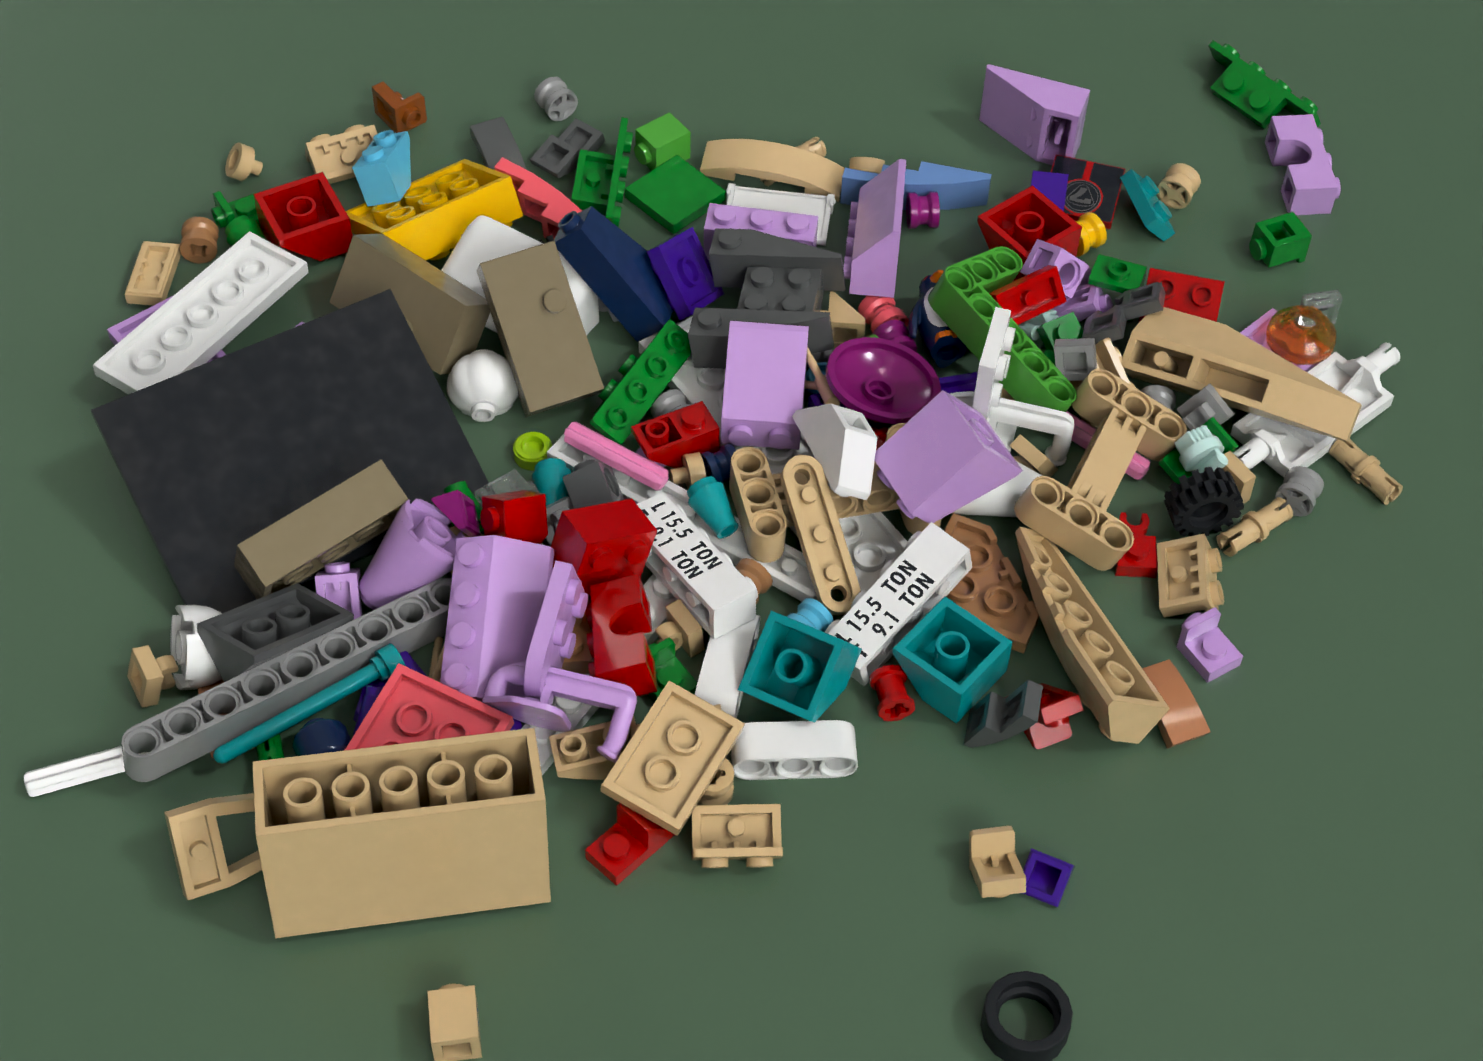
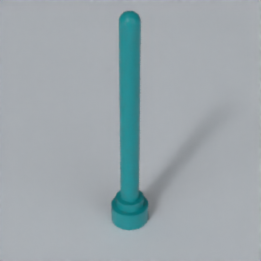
[213,643,406,764]

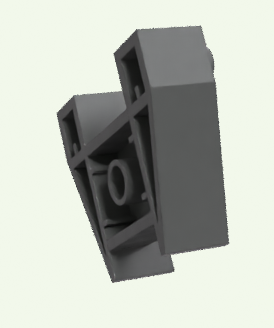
[688,228,846,369]

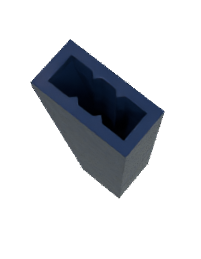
[554,206,673,342]

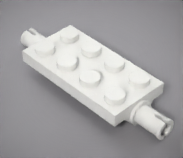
[1230,342,1401,477]

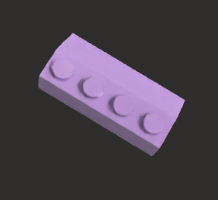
[844,159,906,298]
[440,535,554,702]

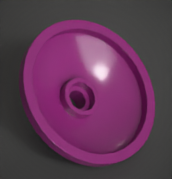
[826,337,941,425]

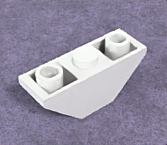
[792,404,877,500]

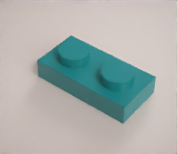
[1120,169,1175,241]

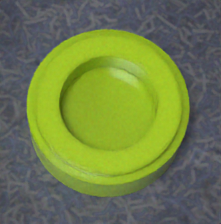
[513,432,552,471]

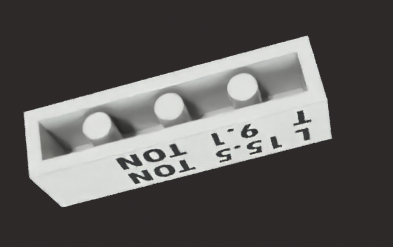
[637,492,758,639]
[825,522,972,686]

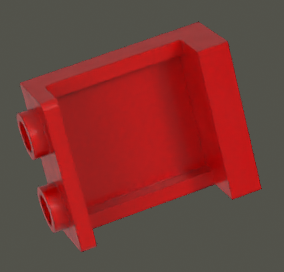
[989,265,1067,325]

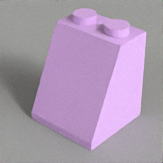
[721,321,809,450]
[875,390,1023,524]

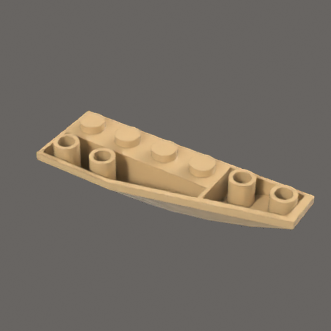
[1122,307,1362,442]

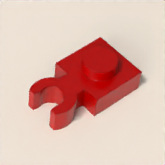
[1114,512,1158,578]

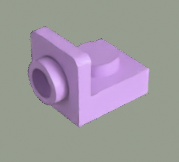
[1052,284,1113,322]
[315,562,362,619]
[1177,607,1243,683]

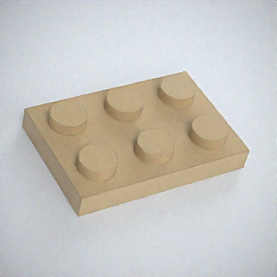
[600,681,745,836]

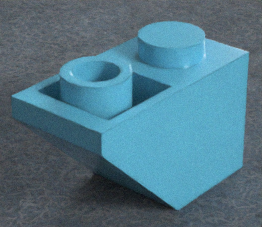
[352,130,411,207]

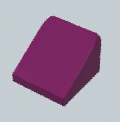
[431,490,481,537]

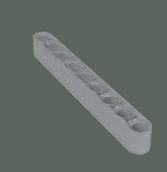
[121,578,452,782]

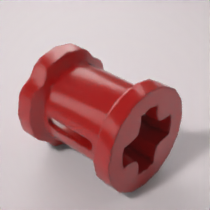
[869,665,915,722]

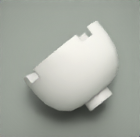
[170,605,222,690]

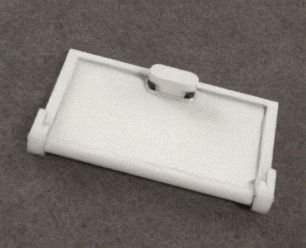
[726,183,836,246]

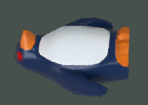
[908,270,967,369]

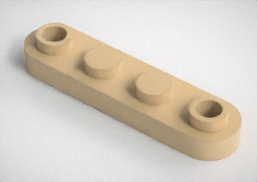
[780,455,861,616]

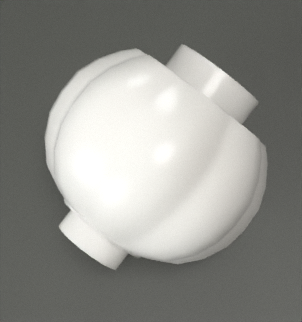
[447,349,518,422]

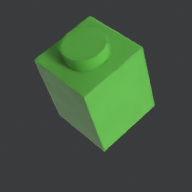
[634,112,691,171]

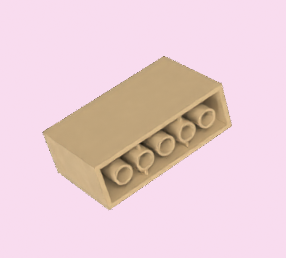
[252,728,551,938]

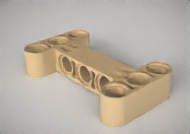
[1014,368,1187,571]
[729,423,942,563]

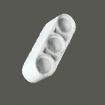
[695,615,760,719]
[731,720,858,780]

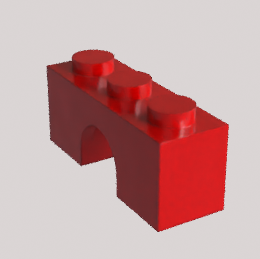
[585,574,657,696]

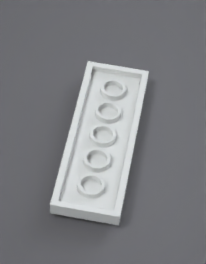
[93,231,309,395]

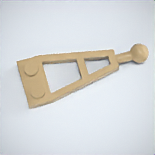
[164,793,262,900]

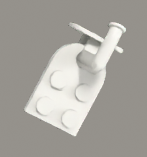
[950,307,1074,466]

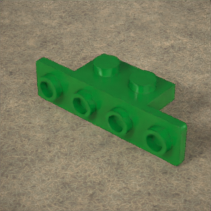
[1208,40,1321,129]
[571,117,633,227]
[590,320,691,445]

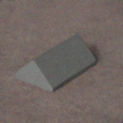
[197,583,354,682]

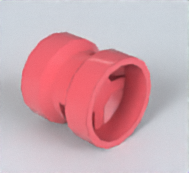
[858,296,909,333]

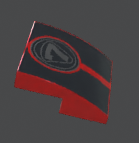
[1051,154,1126,229]

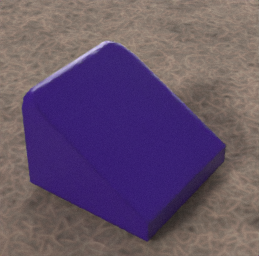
[1023,848,1075,907]

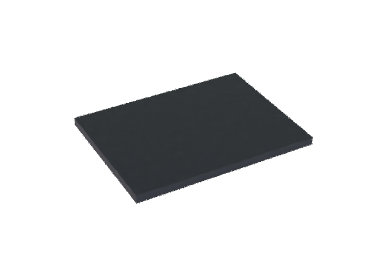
[91,289,495,613]

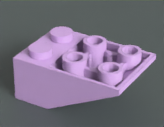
[979,64,1090,165]

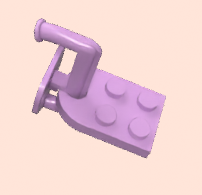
[482,560,637,763]

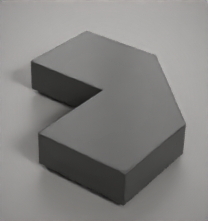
[1082,282,1166,345]

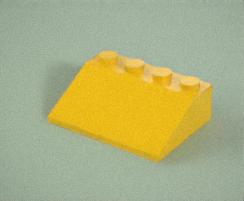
[346,159,523,261]

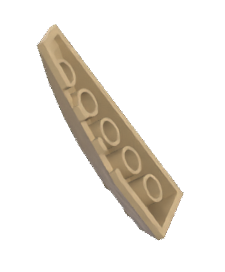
[1015,527,1170,744]

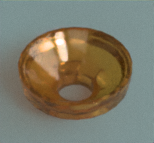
[1266,305,1337,365]

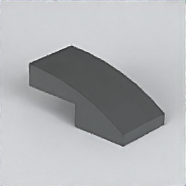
[470,116,527,170]
[530,118,605,178]
[964,679,1043,748]

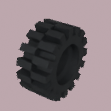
[1164,467,1244,537]

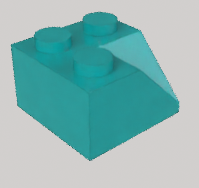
[892,597,1013,724]
[738,610,862,723]

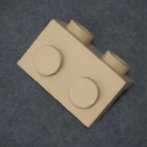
[692,804,783,868]

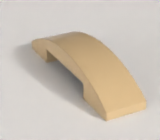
[700,139,845,202]

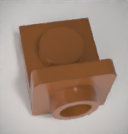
[372,81,427,133]

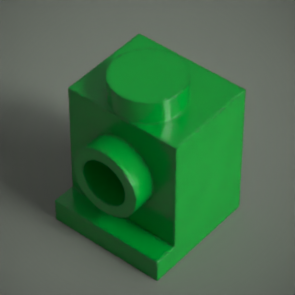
[1249,212,1312,268]

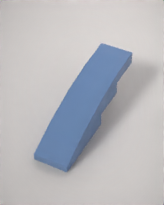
[840,161,992,210]

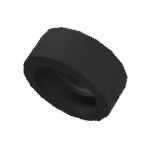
[980,971,1073,1061]

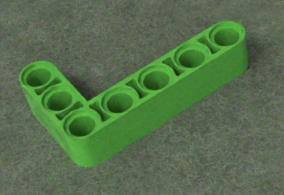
[928,246,1077,412]

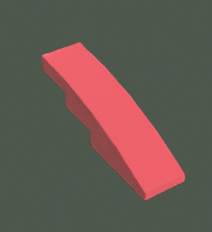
[494,157,582,238]

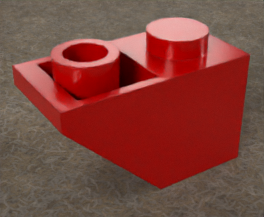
[631,401,720,468]
[480,490,548,544]

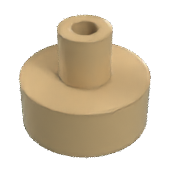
[225,142,263,181]
[849,157,885,174]
[670,452,706,489]

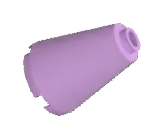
[359,499,466,610]

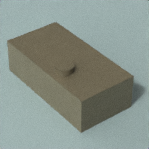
[329,234,490,375]
[477,241,604,417]
[234,459,409,599]

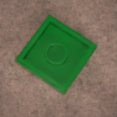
[625,155,726,235]

